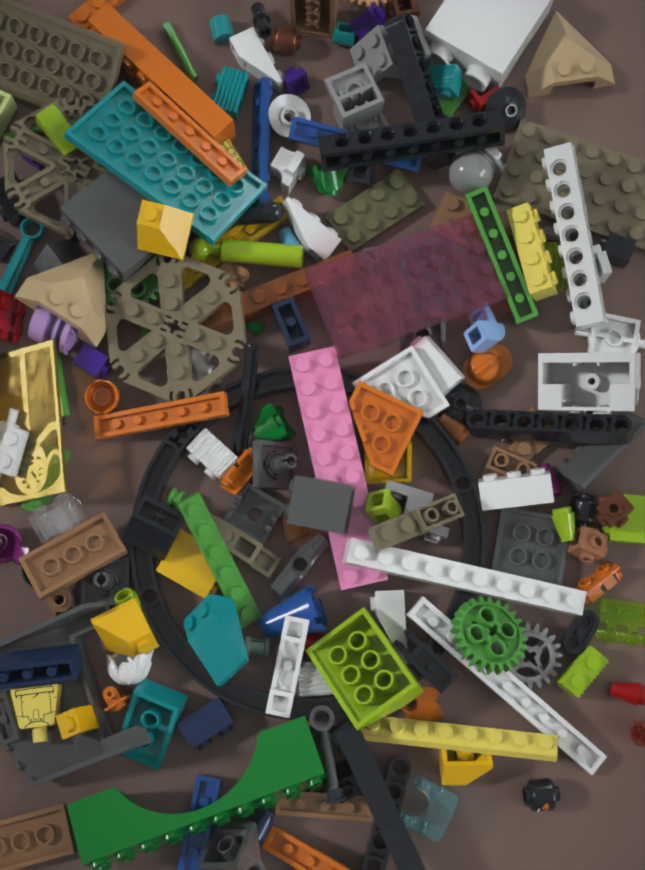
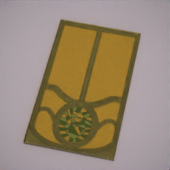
[0,339,68,507]

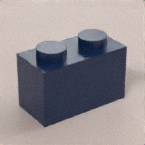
[271,297,311,353]
[177,697,235,750]

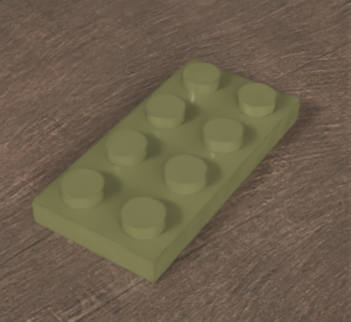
[325,169,424,253]

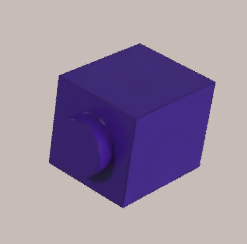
[349,2,388,40]
[73,343,112,380]

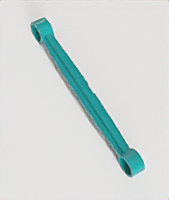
[0,218,45,295]

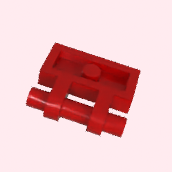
[0,289,26,345]

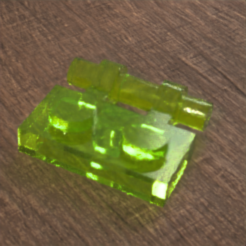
[596,598,645,646]

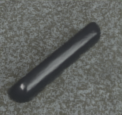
[232,201,283,226]

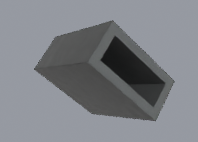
[285,475,356,534]

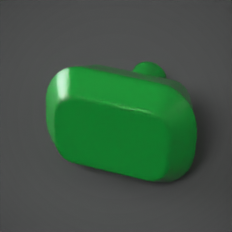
[247,321,265,337]

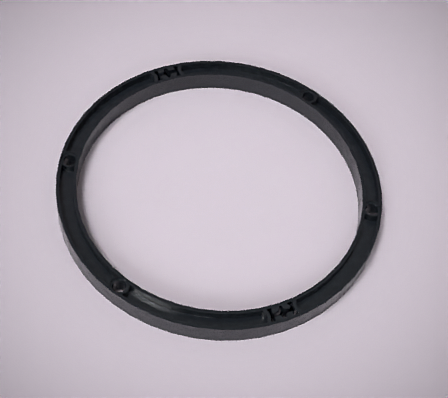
[130,367,486,721]

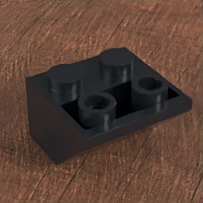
[120,494,185,561]

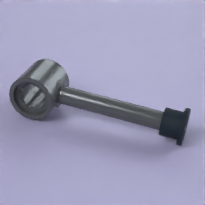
[309,705,346,804]

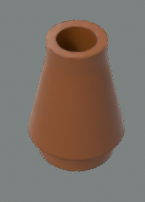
[437,413,471,446]

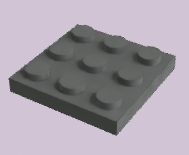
[490,507,568,586]

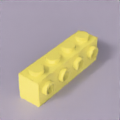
[506,202,558,301]

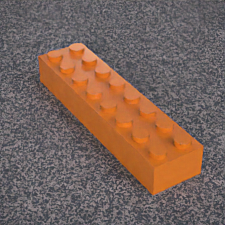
[88,3,236,145]

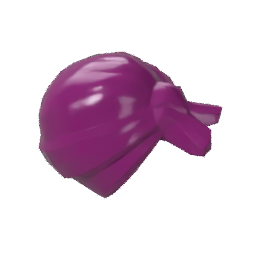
[0,524,30,564]

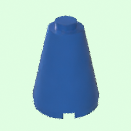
[258,584,328,637]

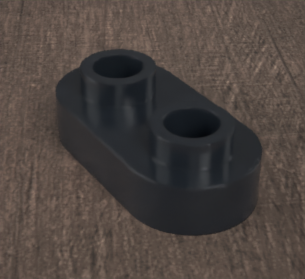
[561,610,599,654]

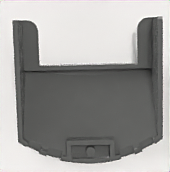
[0,601,152,787]

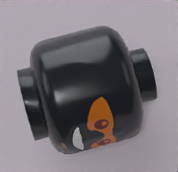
[522,778,561,812]

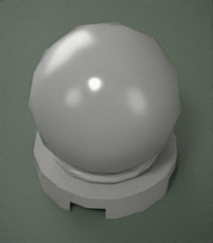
[449,147,506,195]

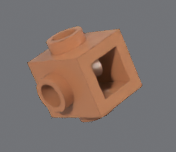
[567,525,608,564]

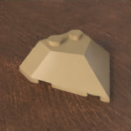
[524,11,615,98]
[14,253,107,348]

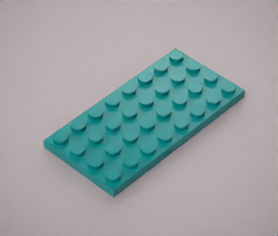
[64,81,268,246]

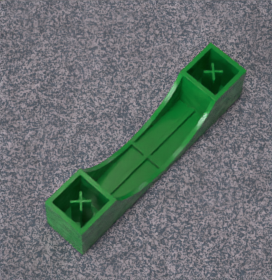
[67,716,328,870]

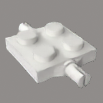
[574,313,645,353]
[0,408,29,477]

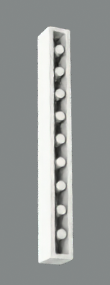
[342,538,587,616]

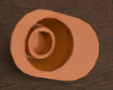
[462,343,513,390]

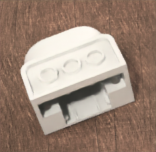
[538,352,641,414]

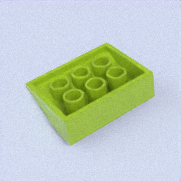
[305,607,424,731]

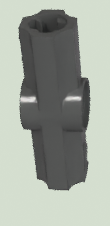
[270,531,330,599]

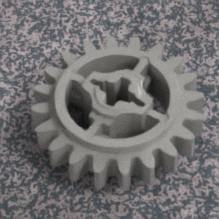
[509,621,563,690]

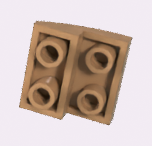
[476,446,538,508]

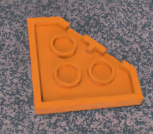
[349,381,424,477]

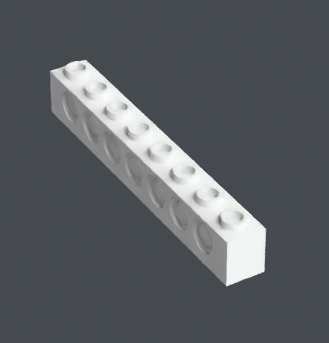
[542,142,608,330]

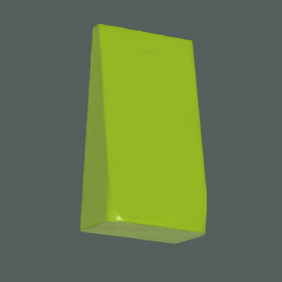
[35,104,78,157]

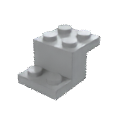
[349,15,432,83]
[324,62,389,131]
[385,480,450,544]

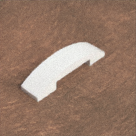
[265,615,310,718]

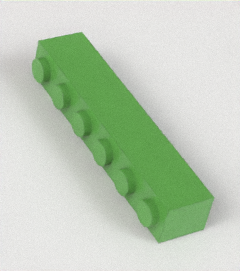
[465,186,539,324]

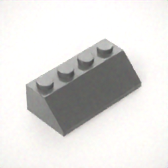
[555,411,645,495]

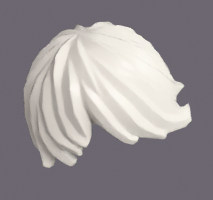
[106,650,154,685]

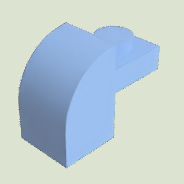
[463,303,505,353]

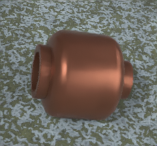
[269,24,302,56]

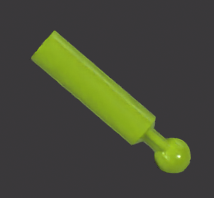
[189,237,304,269]

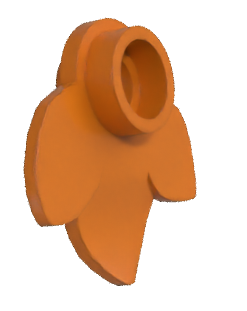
[400,686,444,721]

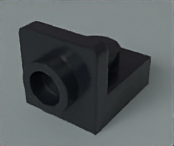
[325,759,362,803]

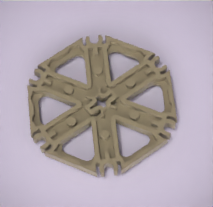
[3,97,107,238]
[105,255,247,401]

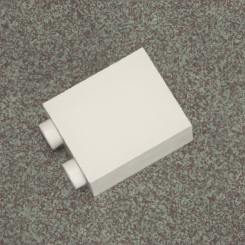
[424,0,553,92]

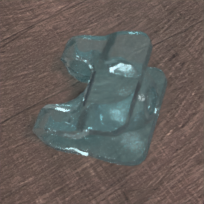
[400,776,460,842]

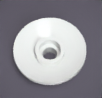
[268,94,311,138]

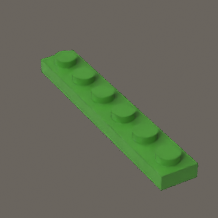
[176,492,261,629]

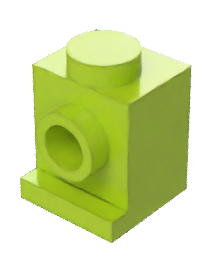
[365,488,403,525]

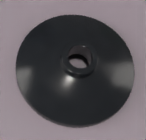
[485,86,526,132]
[438,383,482,427]

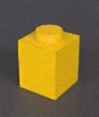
[55,704,99,740]

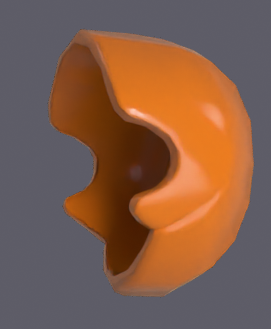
[84,379,120,414]

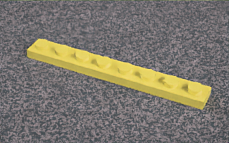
[361,716,558,762]

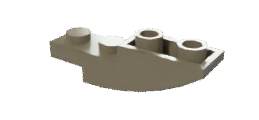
[367,493,465,552]
[187,513,281,579]

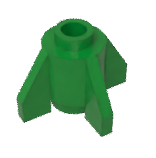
[307,164,348,196]
[253,403,296,441]

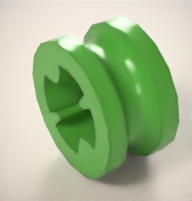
[166,487,186,511]

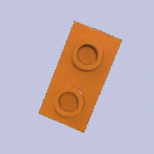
[219,447,264,496]
[574,561,623,605]
[103,686,132,713]

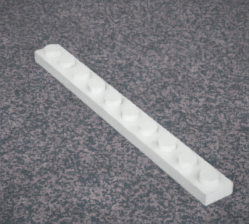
[407,596,607,775]

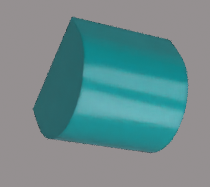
[209,14,235,45]
[332,21,356,47]

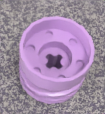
[28,305,80,355]

